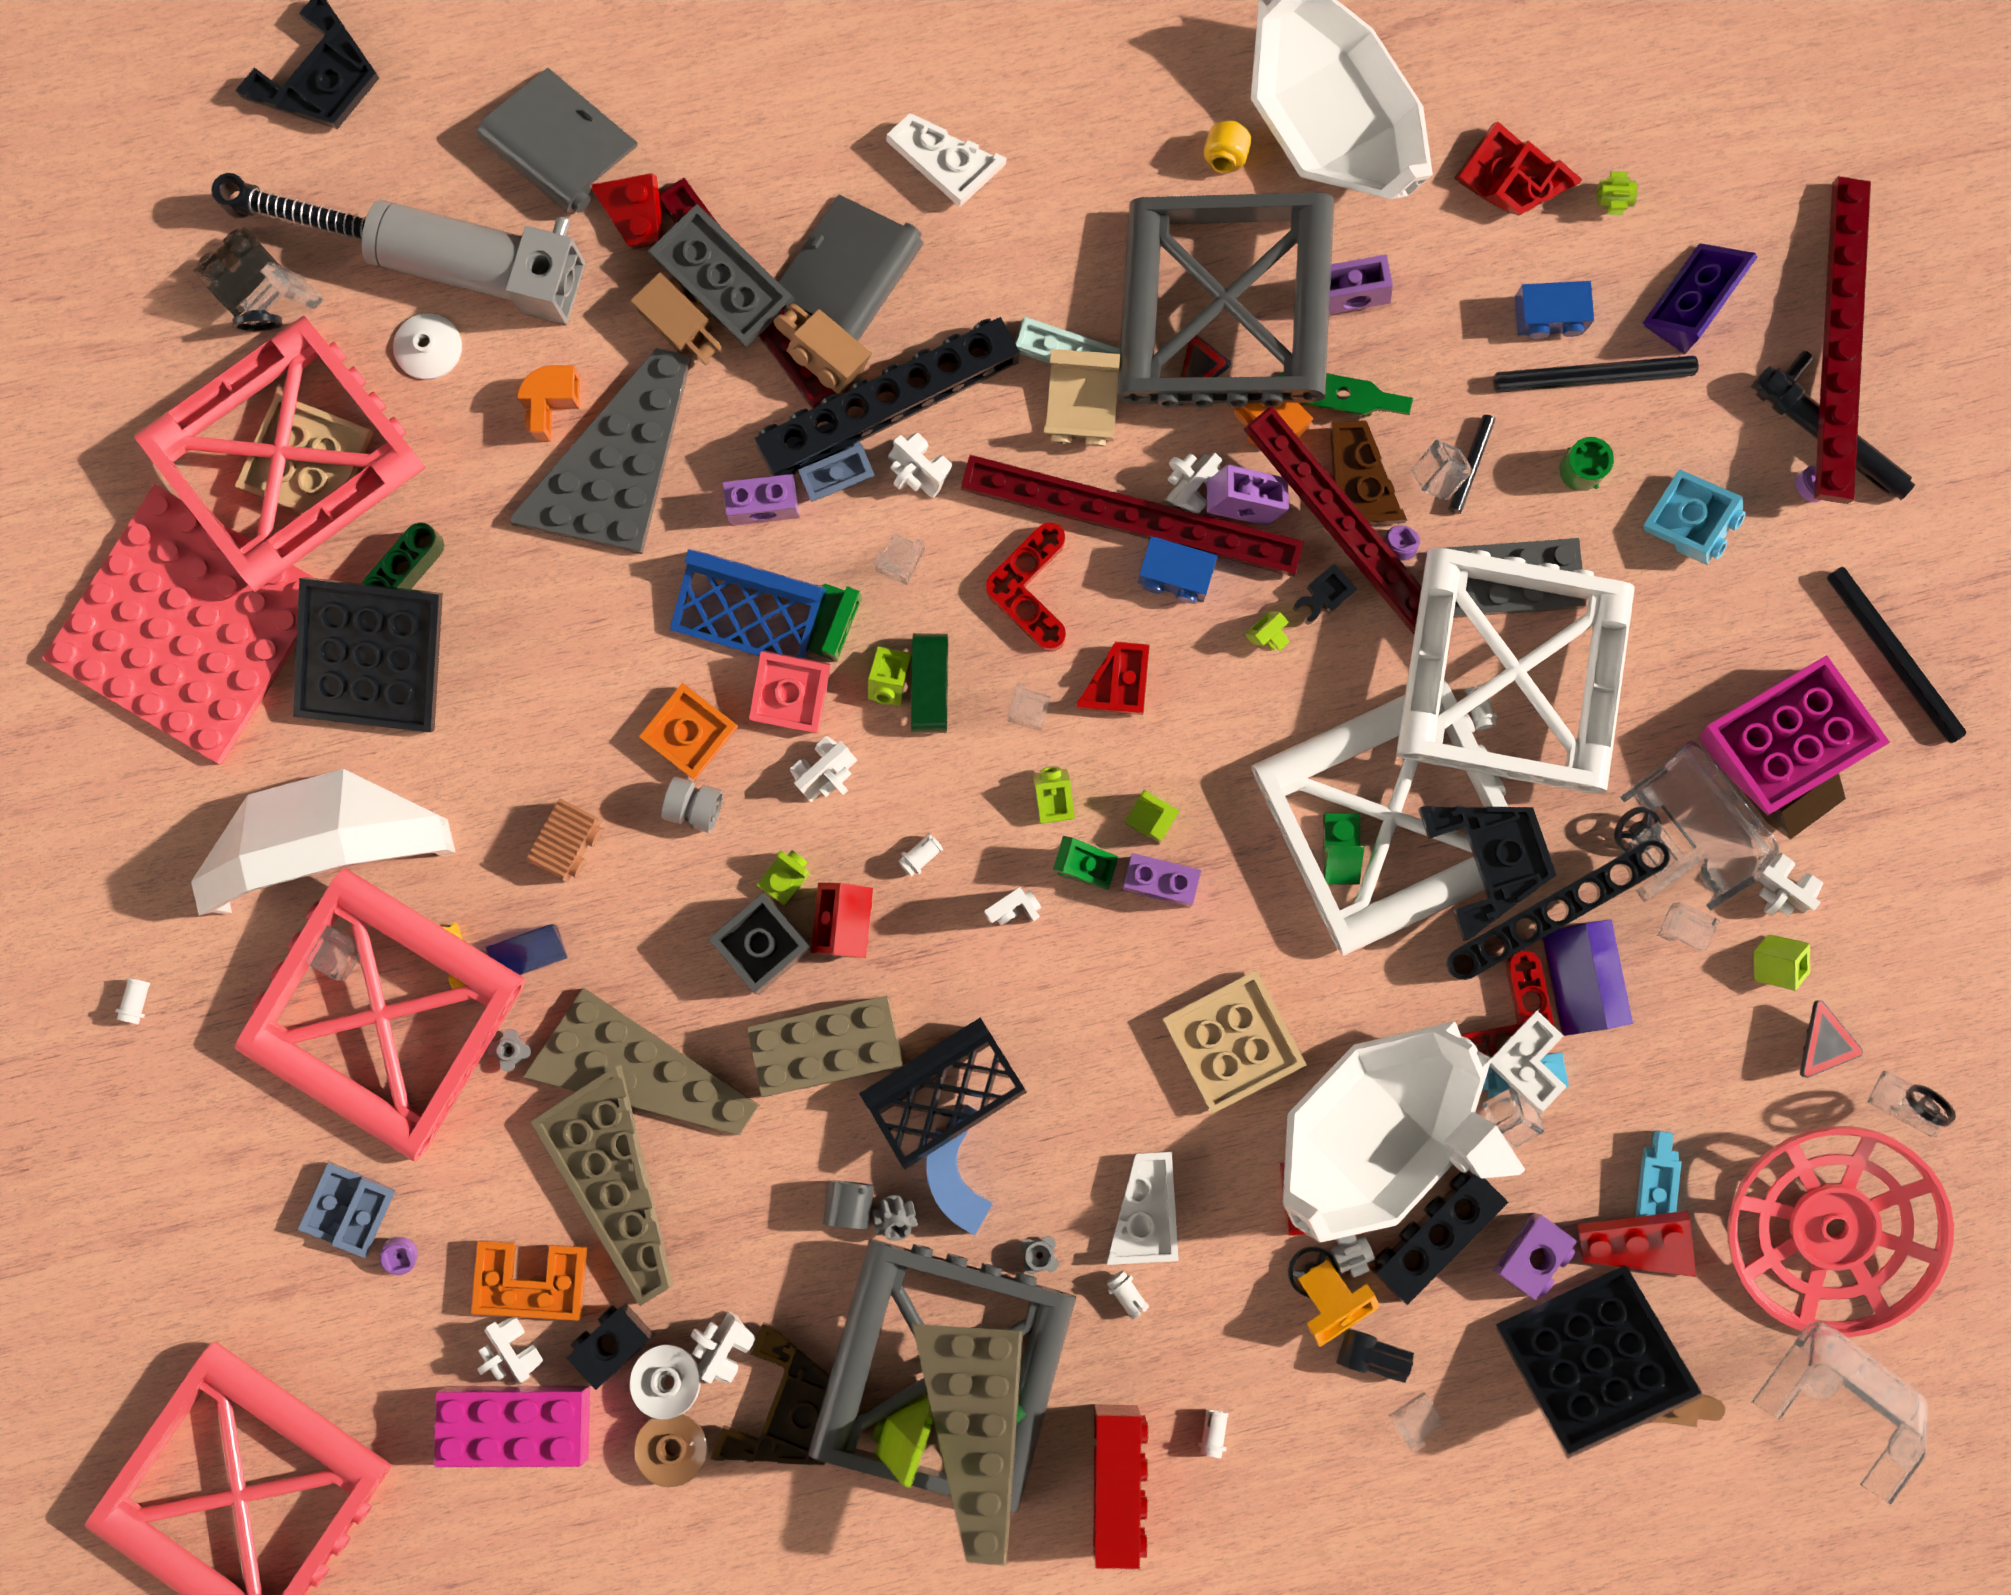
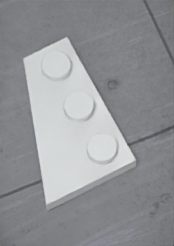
[886,113,1007,207]

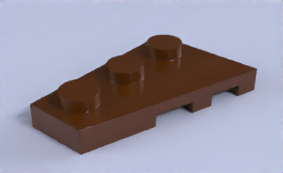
[1330,420,1407,525]

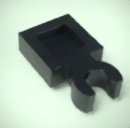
[1293,564,1357,625]

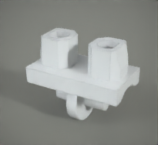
[888,433,952,499]
[1164,453,1222,514]
[790,736,858,802]
[1751,853,1823,916]
[690,1311,756,1384]
[477,1317,543,1385]

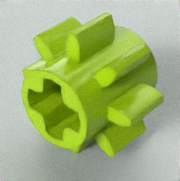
[1597,171,1637,215]

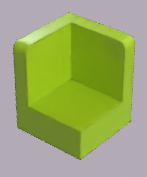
[1125,789,1180,844]
[1753,934,1810,991]

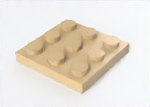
[235,393,374,514]
[1162,970,1306,1114]

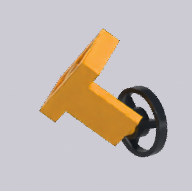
[1288,1246,1380,1347]

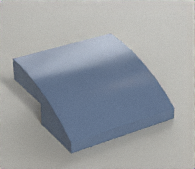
[786,415,875,503]
[298,1161,395,1258]

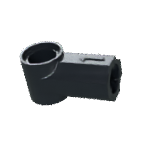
[1336,1328,1414,1383]

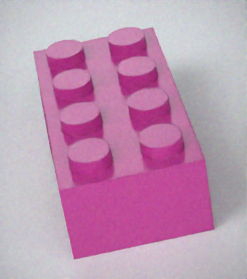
[434,1386,590,1467]

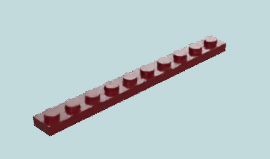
[1814,176,1871,504]
[961,455,1304,577]

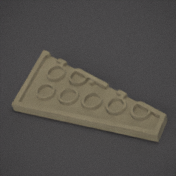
[523,988,760,1135]
[530,1064,673,1306]
[912,1324,1023,1565]

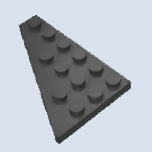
[510,348,691,554]

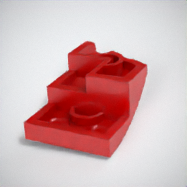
[1454,121,1583,216]

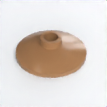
[634,1414,707,1487]

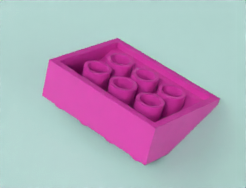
[1698,655,1890,816]

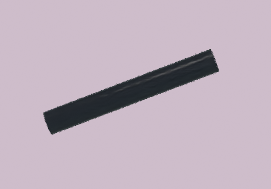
[1448,414,1496,514]

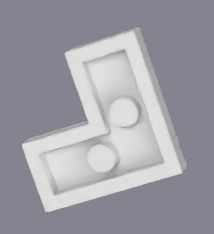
[1489,1011,1567,1114]

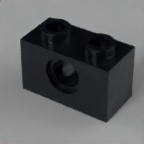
[567,1303,655,1390]

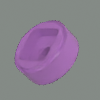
[1795,466,1820,503]
[1384,525,1420,560]
[379,1237,418,1275]

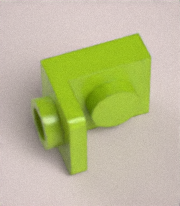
[868,647,912,706]
[1033,766,1075,824]
[757,850,811,907]

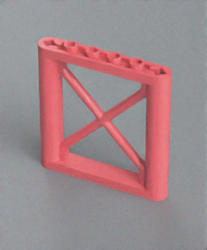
[133,315,425,592]
[235,868,526,1162]
[85,1342,392,1595]

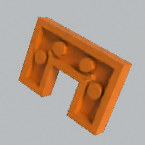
[471,1240,587,1321]

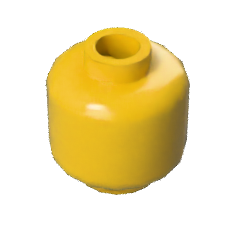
[1204,121,1251,174]

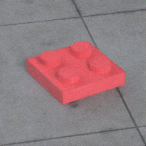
[749,651,831,733]

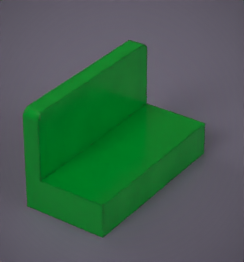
[799,584,862,662]

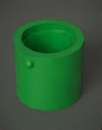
[1559,437,1614,491]

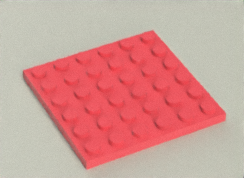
[42,484,314,764]

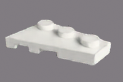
[1106,1151,1179,1265]

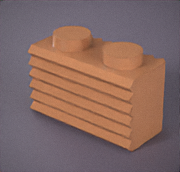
[526,798,603,882]

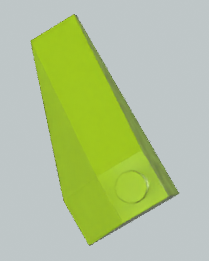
[871,1393,934,1488]

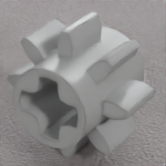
[872,1195,918,1241]
[1330,1235,1375,1278]

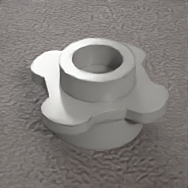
[488,1029,531,1072]
[1021,1236,1059,1275]

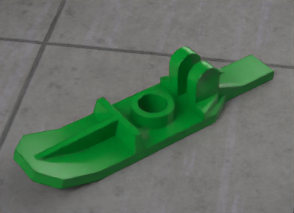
[1278,372,1413,416]

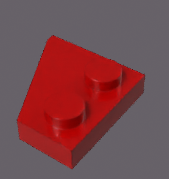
[591,173,664,249]
[1076,641,1150,715]

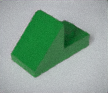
[1323,813,1364,885]
[1053,836,1118,890]

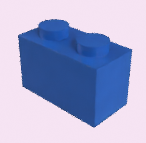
[1515,281,1594,339]
[1137,536,1218,604]

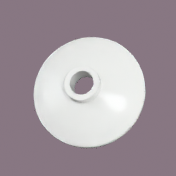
[393,313,462,380]
[630,1345,701,1420]

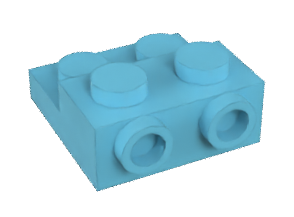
[1643,469,1746,565]

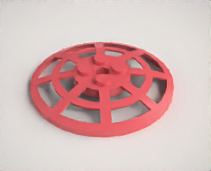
[1727,1126,1954,1338]

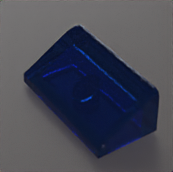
[486,924,568,975]

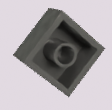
[709,893,811,995]

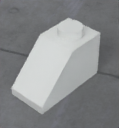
[1443,1112,1525,1178]

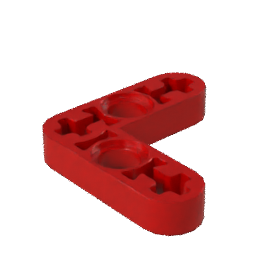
[986,522,1066,652]
[1461,951,1554,1057]

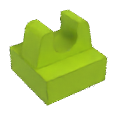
[1244,611,1290,651]

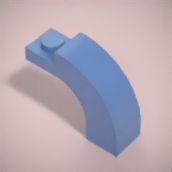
[926,1104,993,1236]

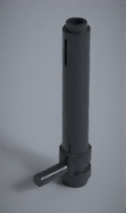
[1751,351,1915,500]

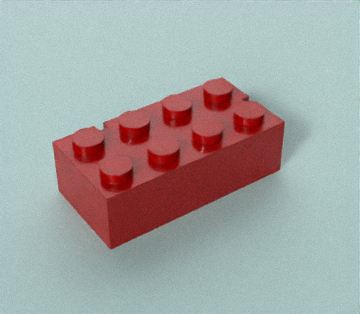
[1093,1404,1148,1570]

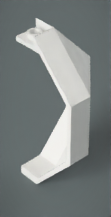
[1251,0,1433,199]
[191,769,456,916]
[1283,1021,1492,1242]

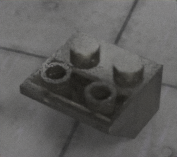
[194,226,288,317]

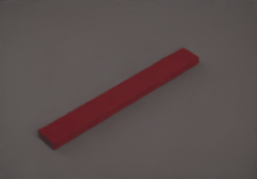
[659,177,836,409]
[1243,405,1422,635]

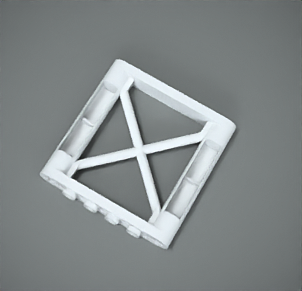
[1396,548,1635,794]
[1251,680,1508,956]

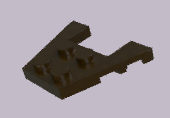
[710,1322,830,1465]

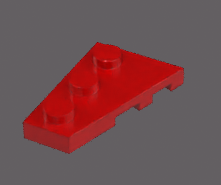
[1577,1211,1696,1277]

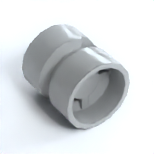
[661,776,723,834]

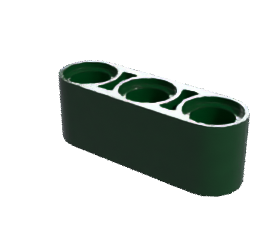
[362,522,444,589]
[911,633,948,733]

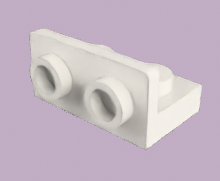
[983,887,1041,926]

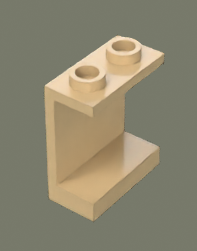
[1044,349,1120,446]

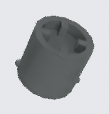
[823,1180,874,1229]

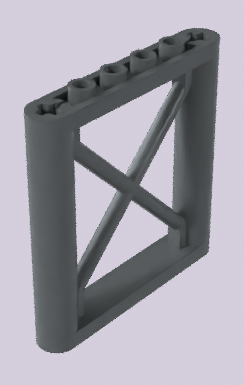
[1117,192,1334,408]
[808,1239,1077,1512]

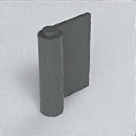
[477,68,638,214]
[779,194,924,341]

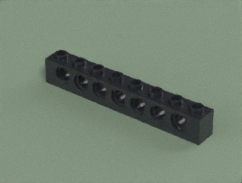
[754,317,1020,476]

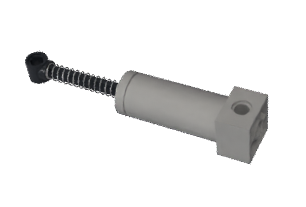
[211,173,586,325]

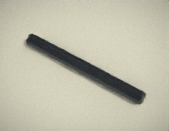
[1493,355,1699,392]
[1827,567,1966,744]

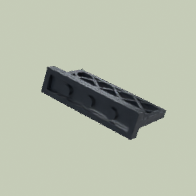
[859,1017,1027,1170]

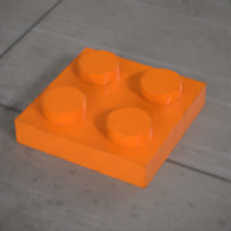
[639,682,738,781]

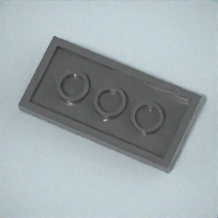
[648,204,794,348]
[1446,538,1586,618]

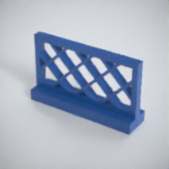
[670,549,827,659]

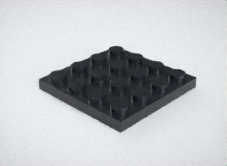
[293,577,443,733]
[1496,1265,1702,1459]

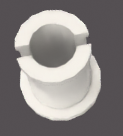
[1465,684,1498,731]
[898,833,943,877]
[115,978,151,1024]
[1106,1270,1149,1319]
[1198,1409,1229,1458]

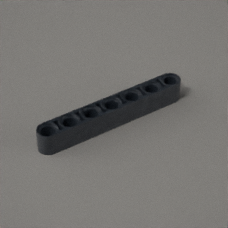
[1446,840,1670,980]

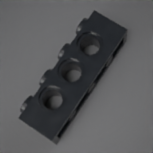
[1371,1171,1509,1305]

